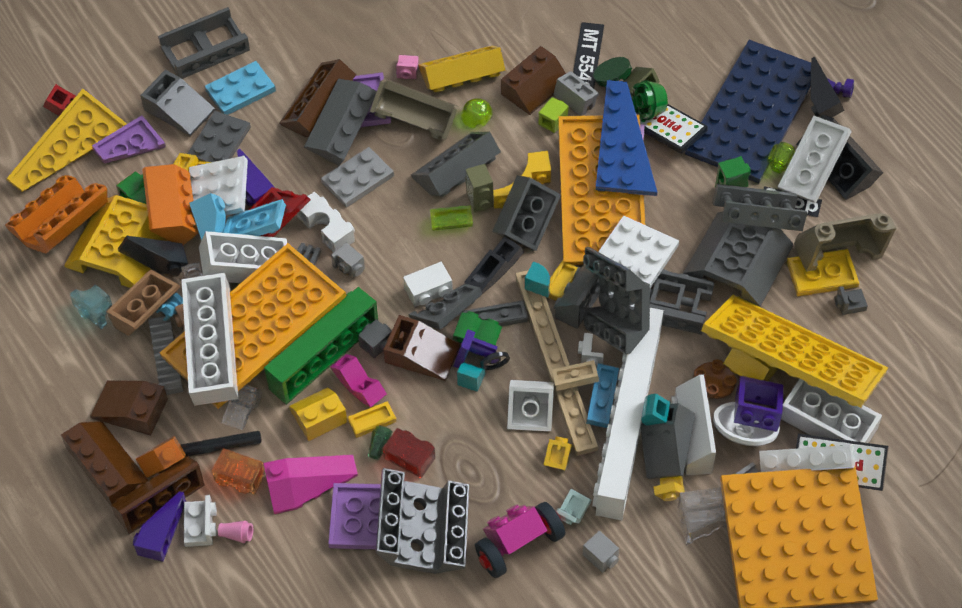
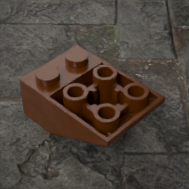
[383,315,460,381]

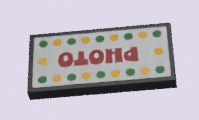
[636,104,708,154]
[796,433,889,491]

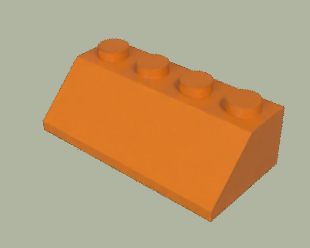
[142,164,198,245]

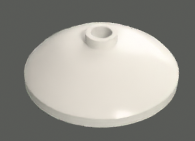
[713,402,780,446]

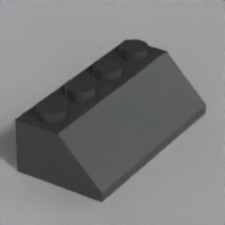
[304,79,377,166]
[411,131,501,197]

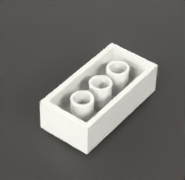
[199,231,287,283]
[781,379,882,443]

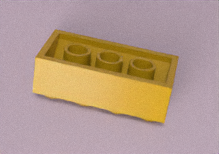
[418,45,506,92]

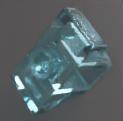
[70,284,112,329]

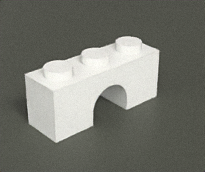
[297,192,355,253]

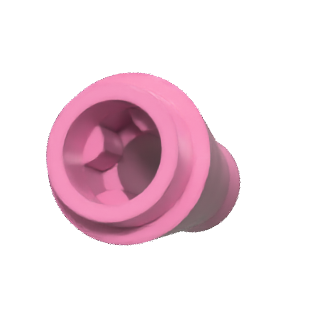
[218,521,253,543]

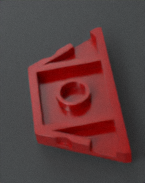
[249,187,311,237]

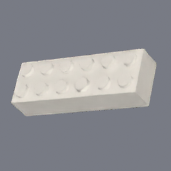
[182,273,238,406]

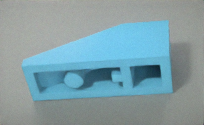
[189,193,226,240]

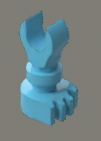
[156,293,183,321]

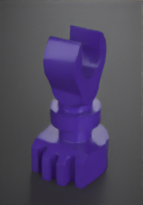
[827,78,854,98]

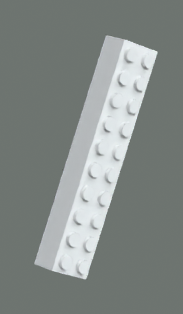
[592,308,664,520]

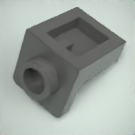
[834,286,868,315]

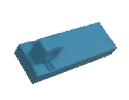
[586,364,619,428]

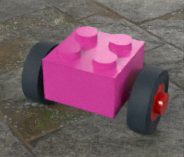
[475,502,566,578]

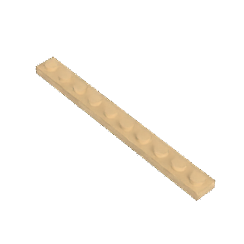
[516,270,598,456]

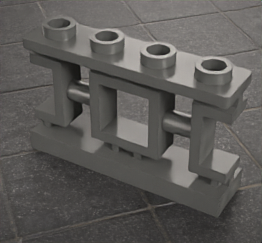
[650,269,714,335]

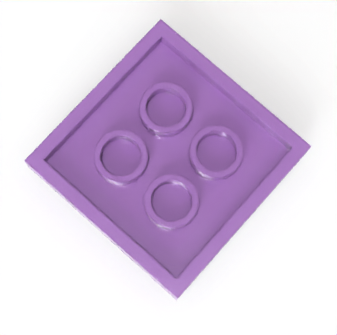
[329,483,381,549]

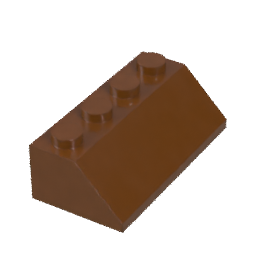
[279,59,357,137]
[61,421,149,506]
[111,456,205,534]

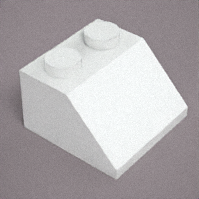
[507,380,554,431]

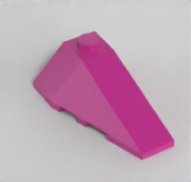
[264,455,358,514]

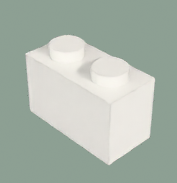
[403,262,453,307]

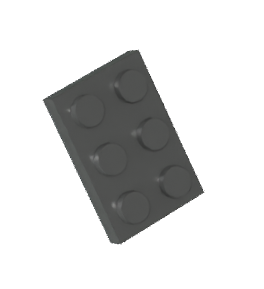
[187,111,251,162]

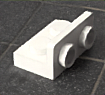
[184,495,217,547]

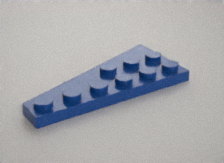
[595,80,658,196]

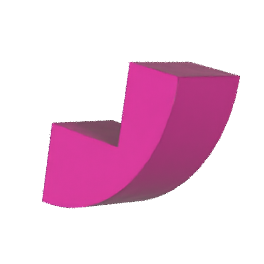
[330,354,387,407]

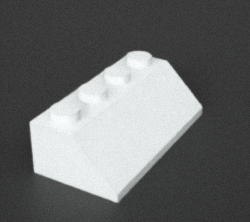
[671,375,716,476]

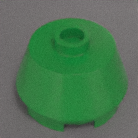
[631,80,668,120]

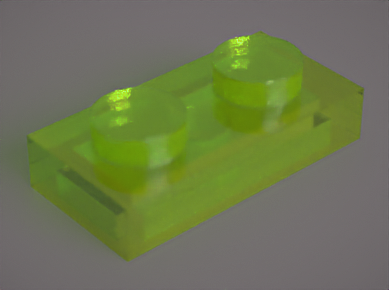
[430,205,473,231]

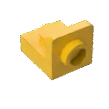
[543,436,572,470]

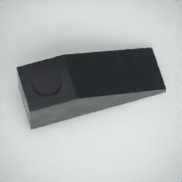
[811,57,845,117]
[118,235,188,276]

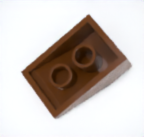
[90,380,168,436]

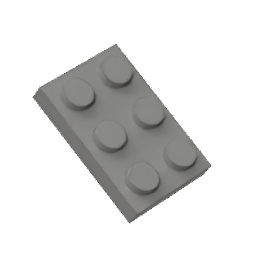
[321,147,394,208]

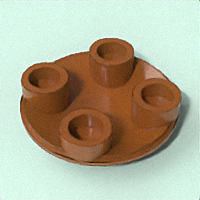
[693,359,737,399]

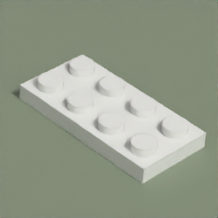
[778,116,851,203]

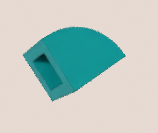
[525,262,550,298]
[457,362,485,392]
[641,394,670,426]

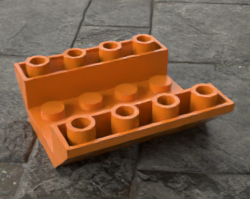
[5,175,108,254]

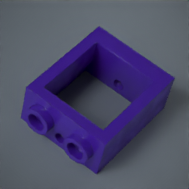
[733,376,783,432]

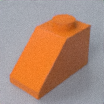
[136,436,186,478]

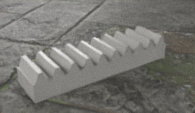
[148,316,183,395]

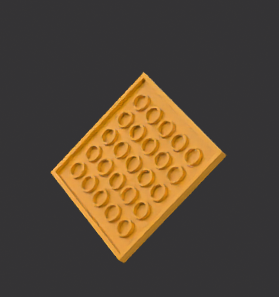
[720,465,878,608]

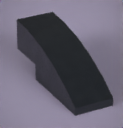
[465,236,524,294]

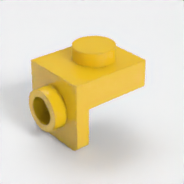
[654,476,685,501]

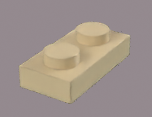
[552,360,599,391]

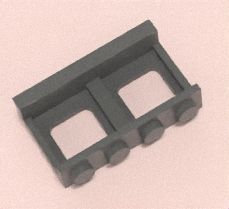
[158,7,250,79]

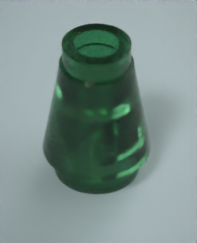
[368,425,393,460]

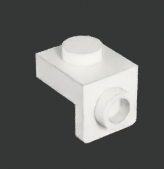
[578,333,604,368]

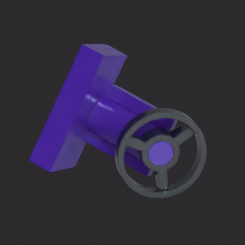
[453,329,510,370]

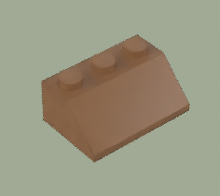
[106,269,180,336]

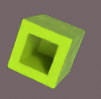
[538,97,569,133]

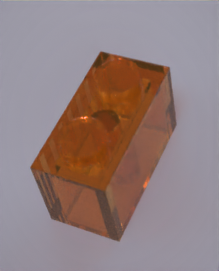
[212,448,266,495]

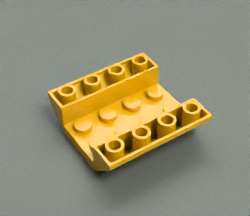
[64,195,168,288]

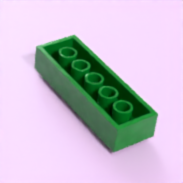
[264,287,378,405]

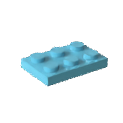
[205,61,276,115]
[223,199,286,236]

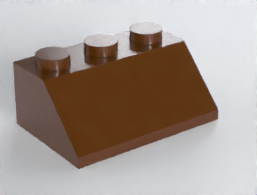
[501,46,566,115]

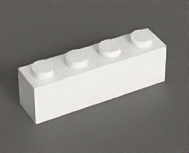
[759,445,856,472]

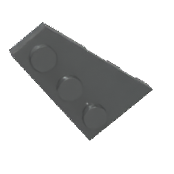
[409,284,482,330]

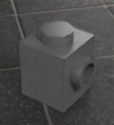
[358,319,392,359]

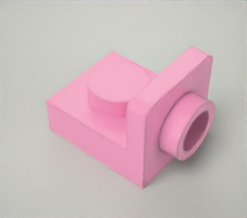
[396,55,419,79]

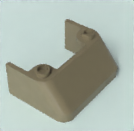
[370,79,459,140]

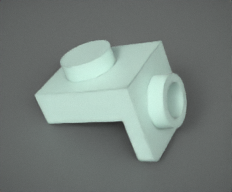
[556,489,592,525]

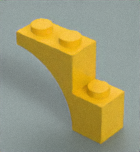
[493,151,551,209]

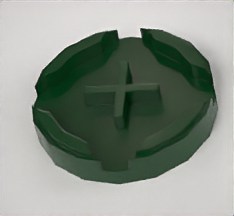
[593,57,632,87]

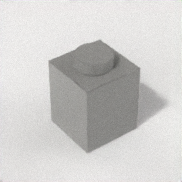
[583,531,619,573]

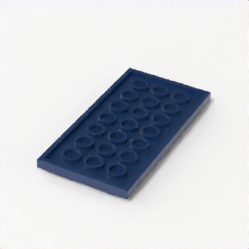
[685,39,821,184]

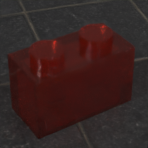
[383,428,436,479]

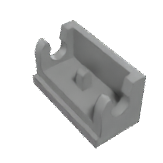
[554,71,599,116]

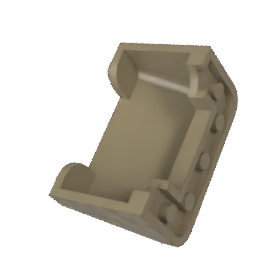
[794,213,896,272]

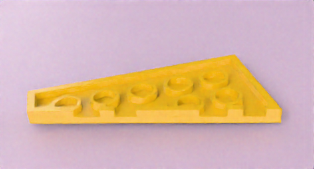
[6,89,127,193]

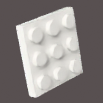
[189,156,248,216]
[599,216,679,288]

